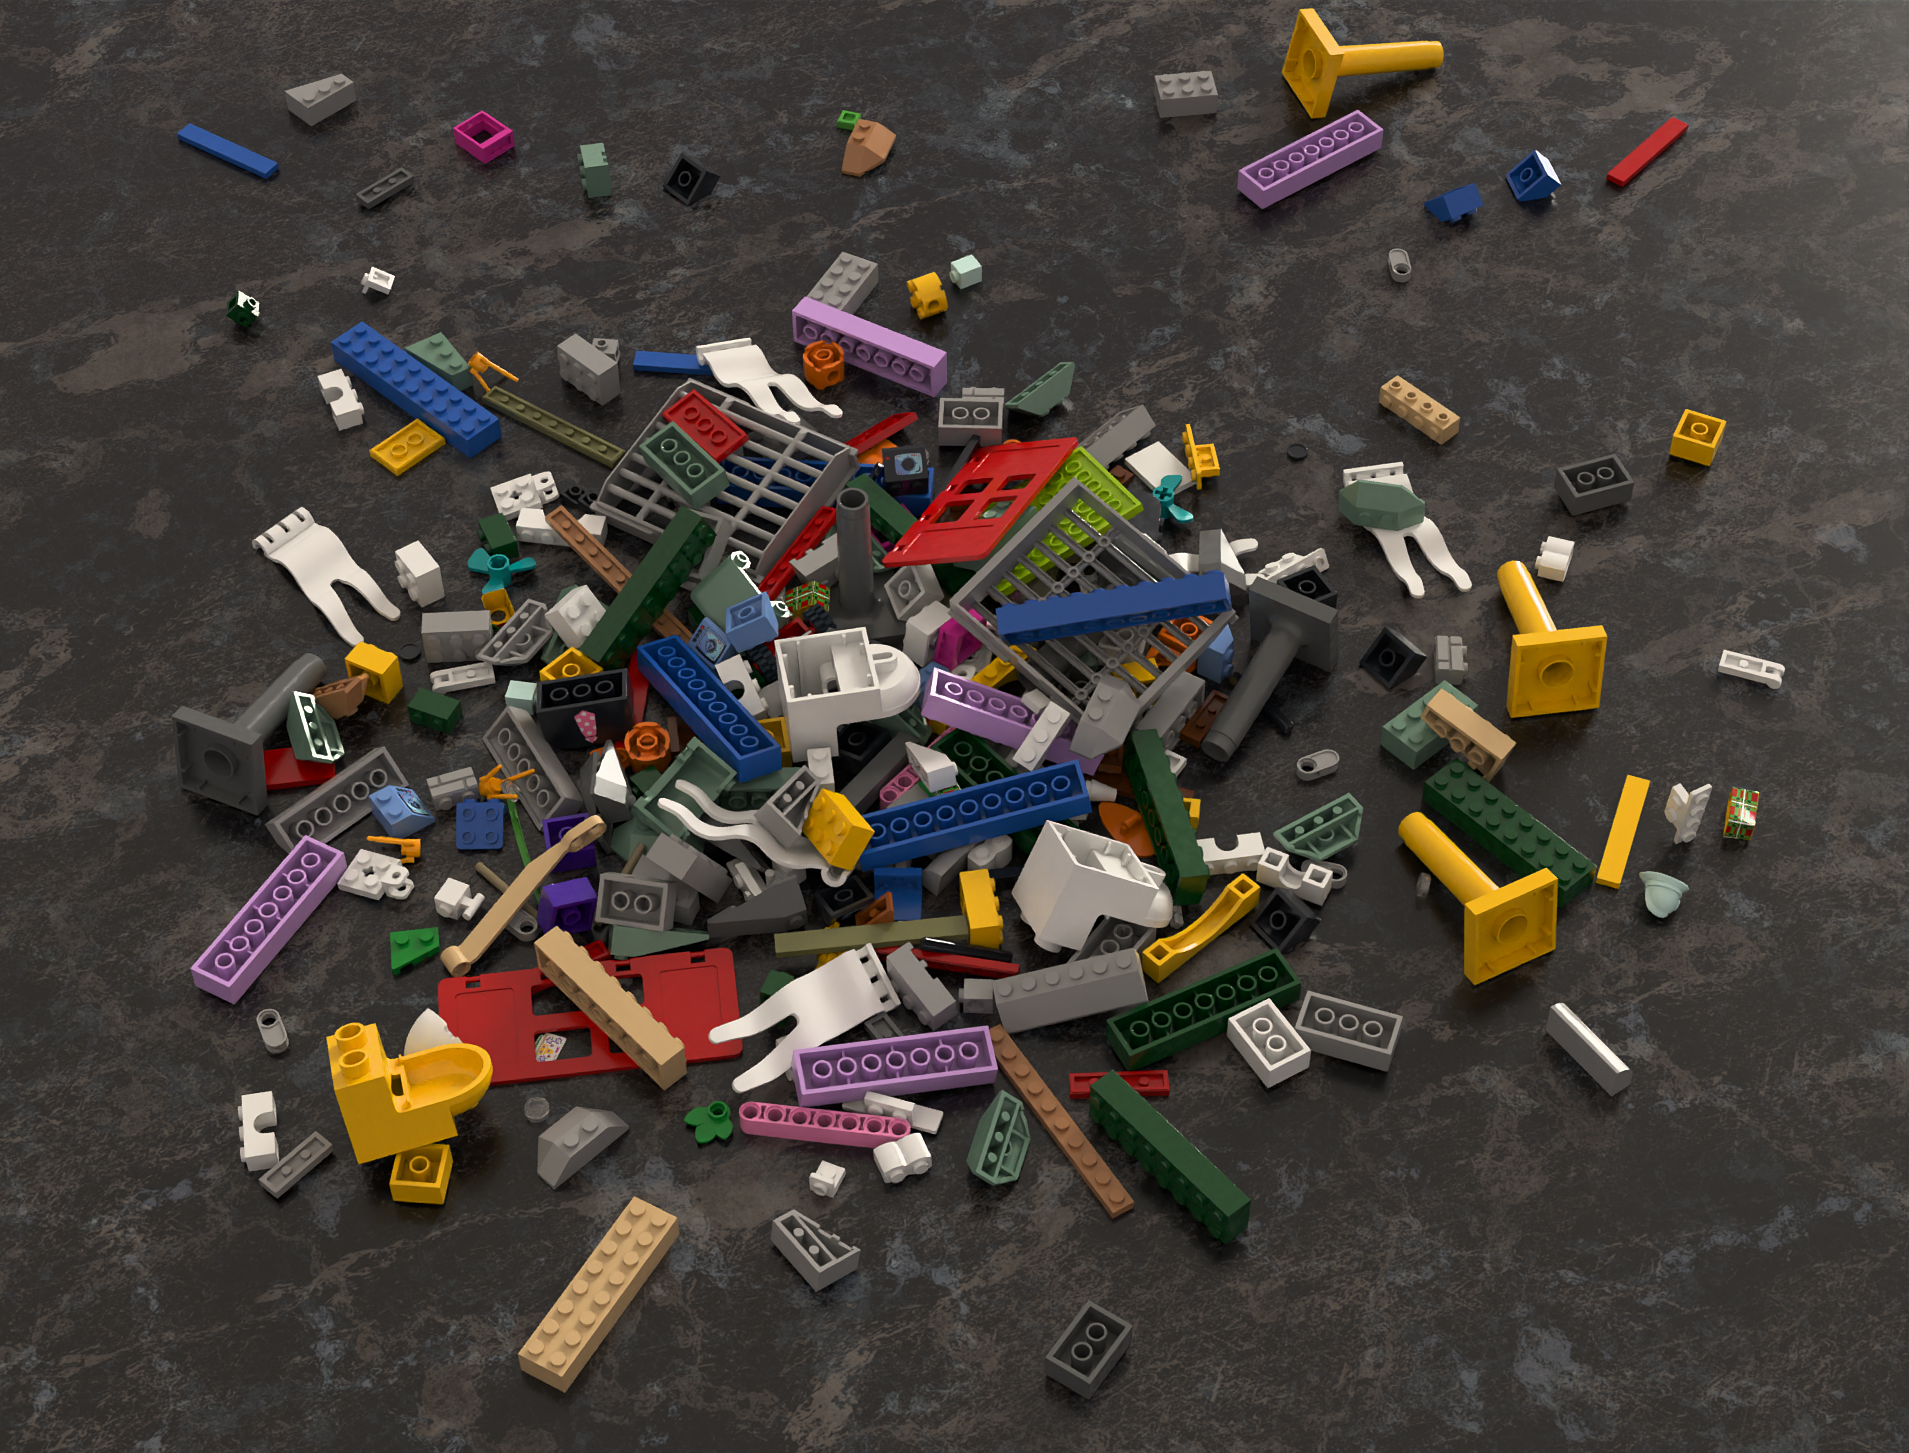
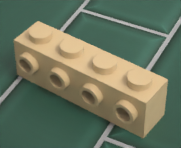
[1379,375,1460,445]

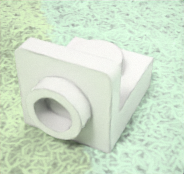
[361,267,395,294]
[809,1160,846,1198]

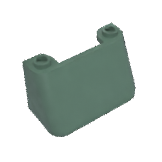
[690,551,793,656]
[630,736,737,842]

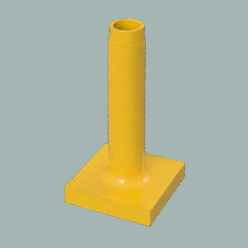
[1282,9,1444,118]
[1497,561,1607,718]
[1398,812,1558,985]

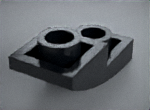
[559,481,600,514]

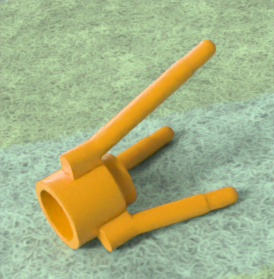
[468,352,519,392]
[478,764,535,799]
[367,836,420,864]

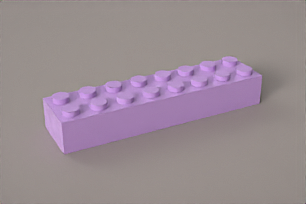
[1237,110,1383,209]
[792,297,947,397]
[921,667,1104,776]
[190,835,347,1005]
[791,1026,998,1108]

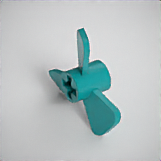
[1152,475,1193,524]
[467,548,537,594]

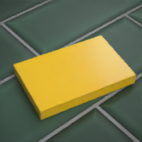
[369,418,446,476]

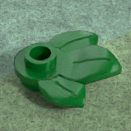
[684,1101,733,1143]

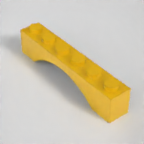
[929,644,1037,735]
[1141,874,1260,983]

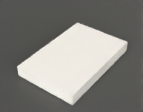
[1125,441,1196,495]

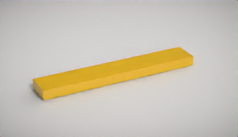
[1596,775,1650,889]

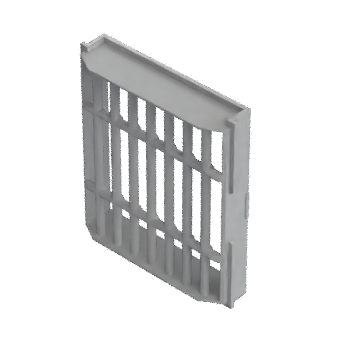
[589,378,860,587]
[948,477,1239,726]

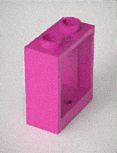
[453,110,515,164]
[933,609,987,672]

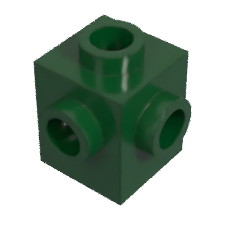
[226,291,260,327]

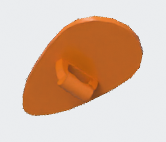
[1098,801,1155,858]

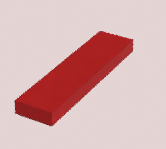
[1069,1070,1170,1099]

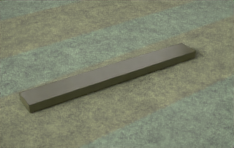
[482,386,626,468]
[774,915,969,958]

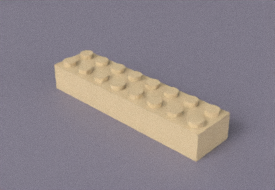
[534,926,687,1091]
[518,1196,679,1393]

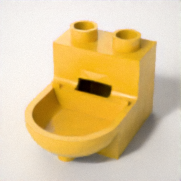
[326,1023,493,1164]

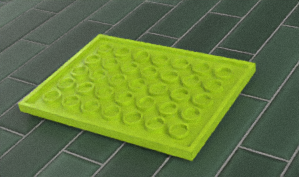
[975,446,1144,602]

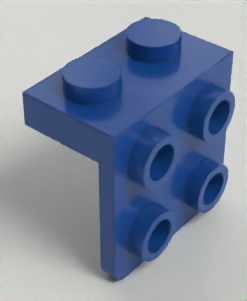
[456,799,507,849]
[874,867,922,922]

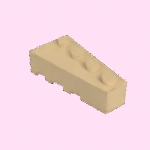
[1420,688,1516,783]

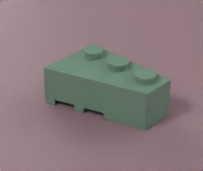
[577,143,612,198]
[405,332,473,391]

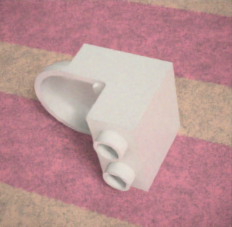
[774,627,921,763]
[1011,820,1173,953]

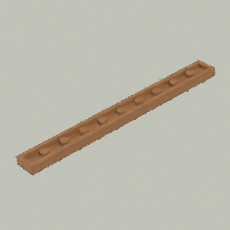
[545,505,693,645]
[989,1024,1134,1218]

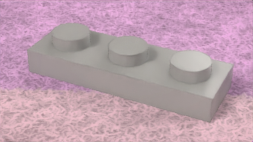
[259,1131,334,1199]

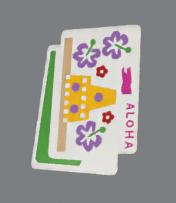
[535,1033,567,1062]

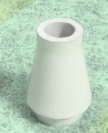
[1085,779,1117,802]

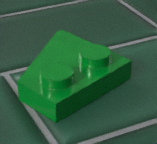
[390,927,440,975]

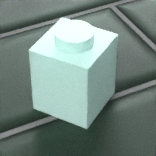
[949,254,982,289]
[505,680,537,715]

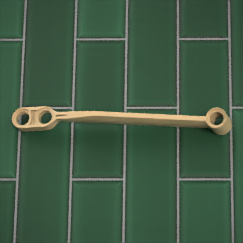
[440,815,607,977]

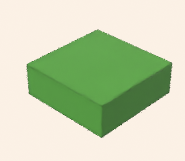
[837,110,861,130]

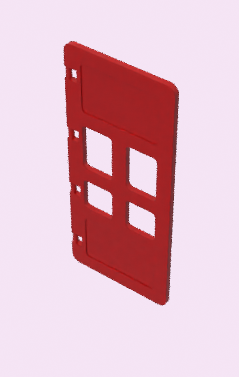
[882,437,1079,568]
[438,948,743,1086]

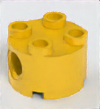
[906,272,948,319]

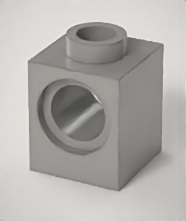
[959,979,994,1014]

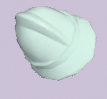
[1639,871,1689,918]

